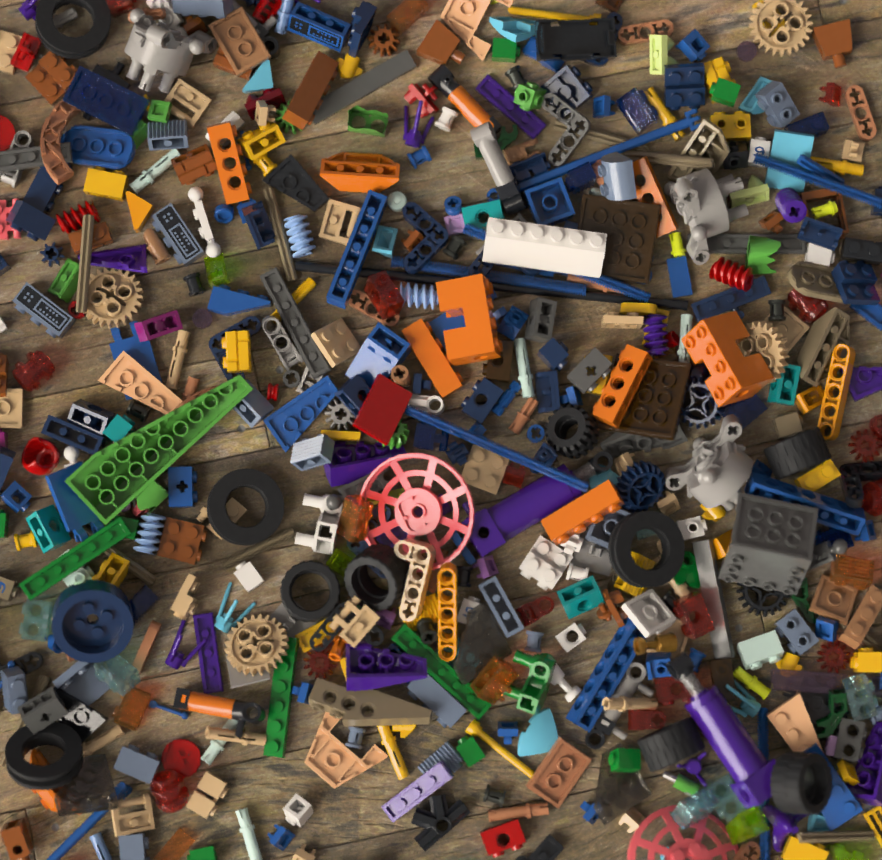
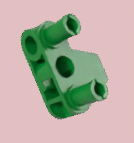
[504,650,556,715]

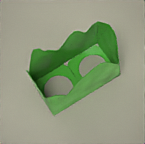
[347,105,388,138]
[745,235,781,275]
[137,480,169,515]

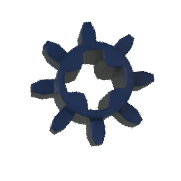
[40,242,65,268]
[445,441,470,466]

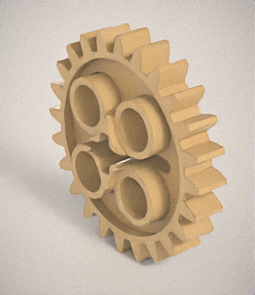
[748,0,813,57]
[83,267,144,329]
[738,320,790,384]
[225,613,290,677]

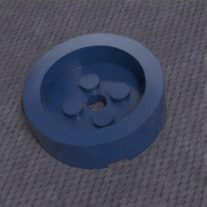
[52,580,133,663]

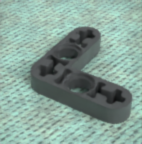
[542,93,591,166]

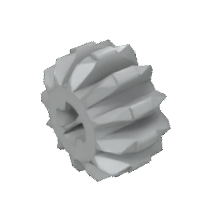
[324,399,356,431]

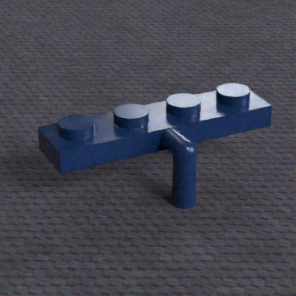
[690,275,772,323]

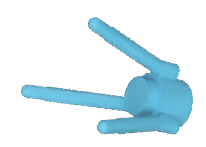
[214,582,256,634]
[725,679,761,717]

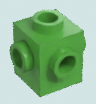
[513,81,547,111]

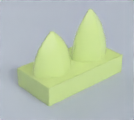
[649,34,678,75]
[729,175,770,208]

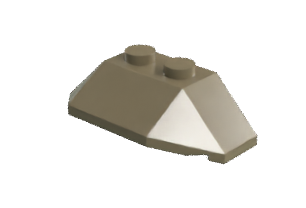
[666,118,730,182]
[797,307,850,387]

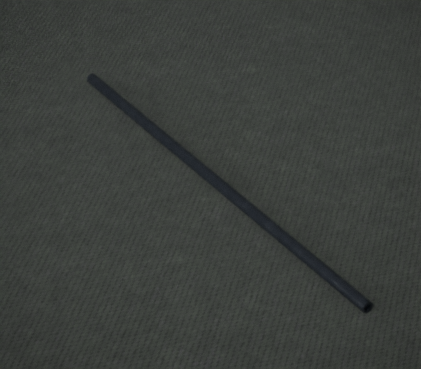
[295,261,688,311]

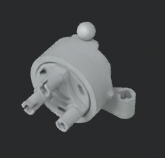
[124,8,217,93]
[664,168,749,265]
[664,415,753,511]

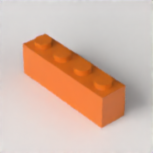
[401,319,464,400]
[541,479,625,545]

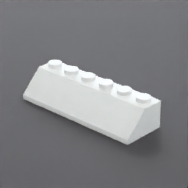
[482,217,607,278]

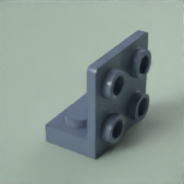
[53,661,111,706]

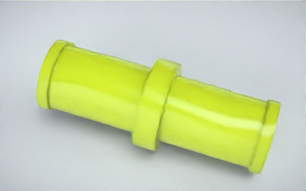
[733,666,771,699]

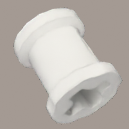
[435,107,458,132]
[566,563,589,581]

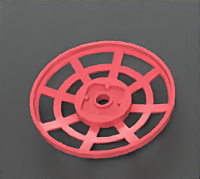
[358,452,475,573]
[627,805,739,860]

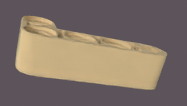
[394,538,436,622]

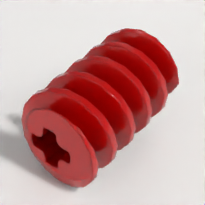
[55,201,101,234]
[709,257,754,292]

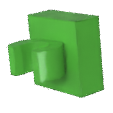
[147,99,172,123]

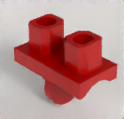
[10,32,42,73]
[404,83,440,118]

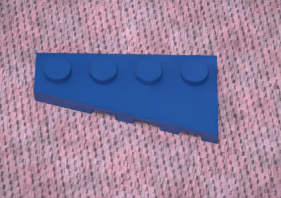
[263,375,338,453]
[803,743,863,831]

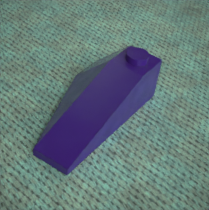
[323,441,406,487]
[346,643,427,691]
[846,722,882,806]

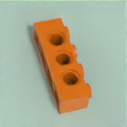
[207,121,252,205]
[632,155,679,238]
[592,344,653,429]

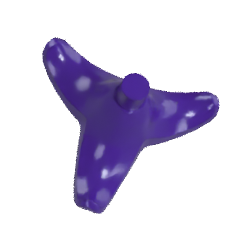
[762,803,808,852]

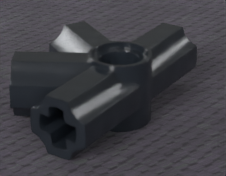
[411,794,471,851]

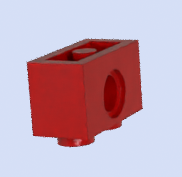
[480,818,526,858]

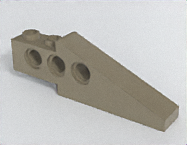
[308,678,433,727]

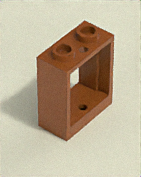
[799,188,849,240]

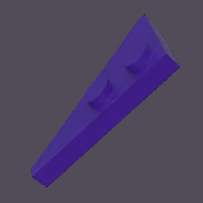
[78,244,148,273]
[839,366,882,402]

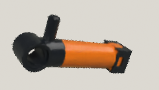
[427,64,502,134]
[173,687,266,738]

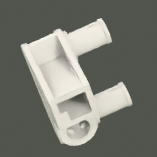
[294,493,344,556]

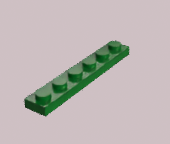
[19,517,131,601]
[390,624,492,720]
[263,637,299,758]

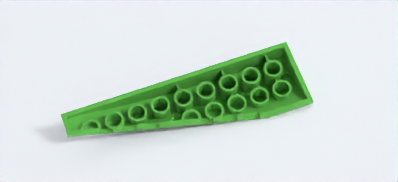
[65,374,253,525]

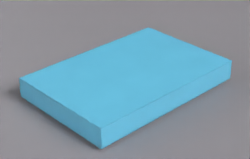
[764,129,814,192]

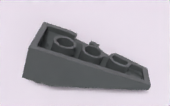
[600,422,688,458]

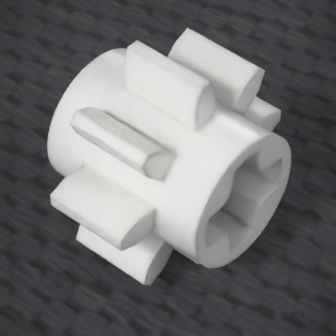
[560,534,584,555]

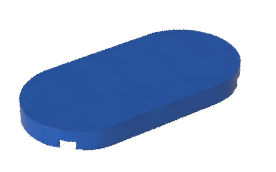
[60,125,136,169]

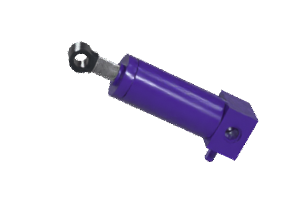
[461,451,613,558]
[666,652,776,809]

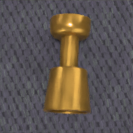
[633,632,678,655]

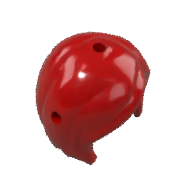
[21,437,60,475]

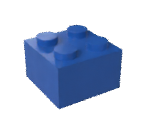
[524,177,576,226]

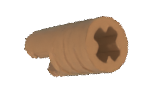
[503,138,542,166]
[143,228,172,265]
[391,365,412,388]

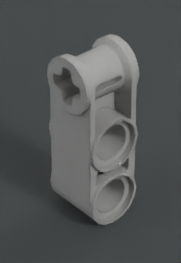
[0,130,34,188]
[262,315,304,371]

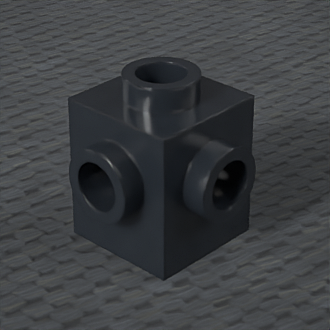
[723,140,748,170]

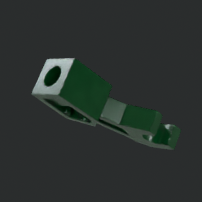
[474,124,518,160]
[790,577,816,623]
[816,688,848,738]

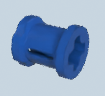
[407,145,432,169]
[689,648,707,673]

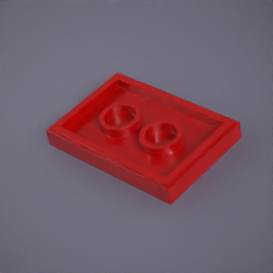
[352,374,413,445]

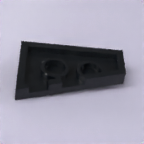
[262,154,330,212]
[53,686,109,743]

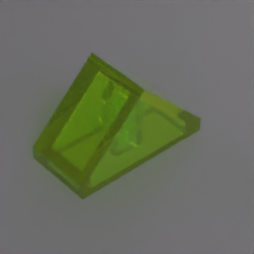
[204,253,230,288]
[326,548,353,577]

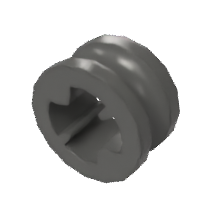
[282,370,301,388]

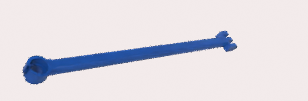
[487,108,701,202]
[46,782,132,860]

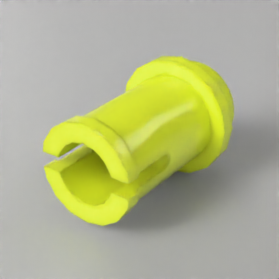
[811,201,838,220]
[669,232,686,258]

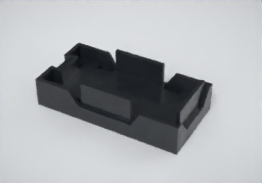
[535,18,617,62]

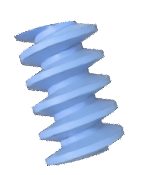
[283,215,316,258]
[399,282,439,310]
[133,512,166,555]

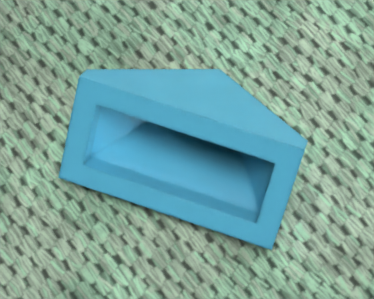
[242,59,273,94]
[738,76,772,115]
[372,225,398,259]

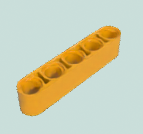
[817,344,856,441]
[438,562,458,662]

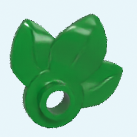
[674,551,700,589]

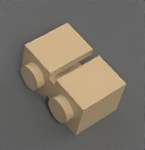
[186,771,229,819]

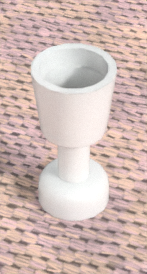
[551,663,581,702]

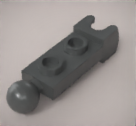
[326,467,391,510]
[807,539,848,571]

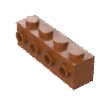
[282,51,339,130]

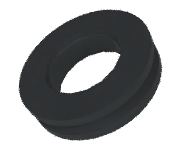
[35,0,111,59]
[207,468,284,545]
[608,511,685,588]
[5,722,84,790]

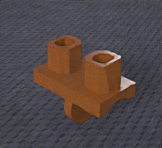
[597,588,629,627]

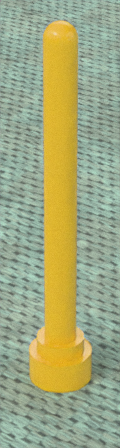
[508,6,602,25]
[465,719,534,778]

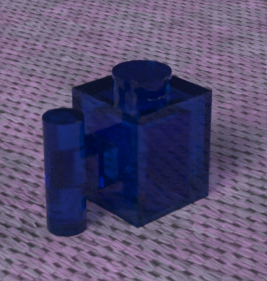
[413,421,449,452]

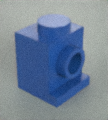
[675,29,710,63]
[497,305,529,341]
[0,480,32,513]
[646,652,673,680]

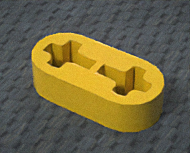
[620,302,657,316]

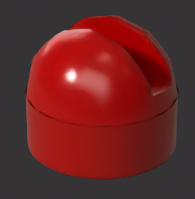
[664,331,680,348]

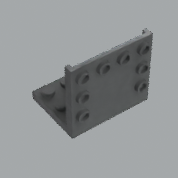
[718,492,818,595]

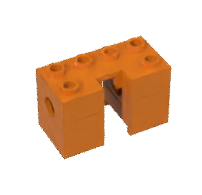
[436,274,503,366]
[681,311,774,407]

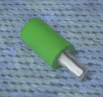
[662,771,700,798]

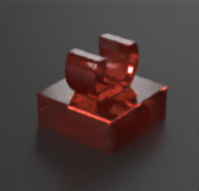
[818,83,842,107]
[502,462,526,488]

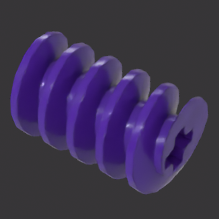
[775,188,807,223]
[643,314,669,356]

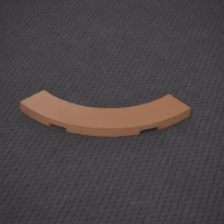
[40,94,82,185]

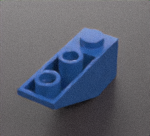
[207,284,272,316]

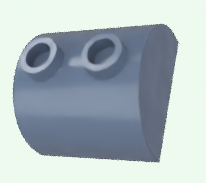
[597,152,637,201]

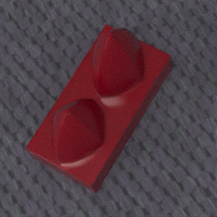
[244,85,287,121]

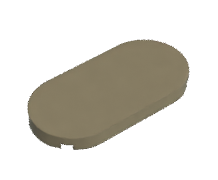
[788,261,844,304]

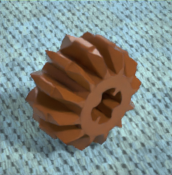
[367,24,401,57]

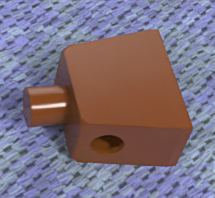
[811,19,853,69]
[417,20,466,66]
[0,817,33,860]

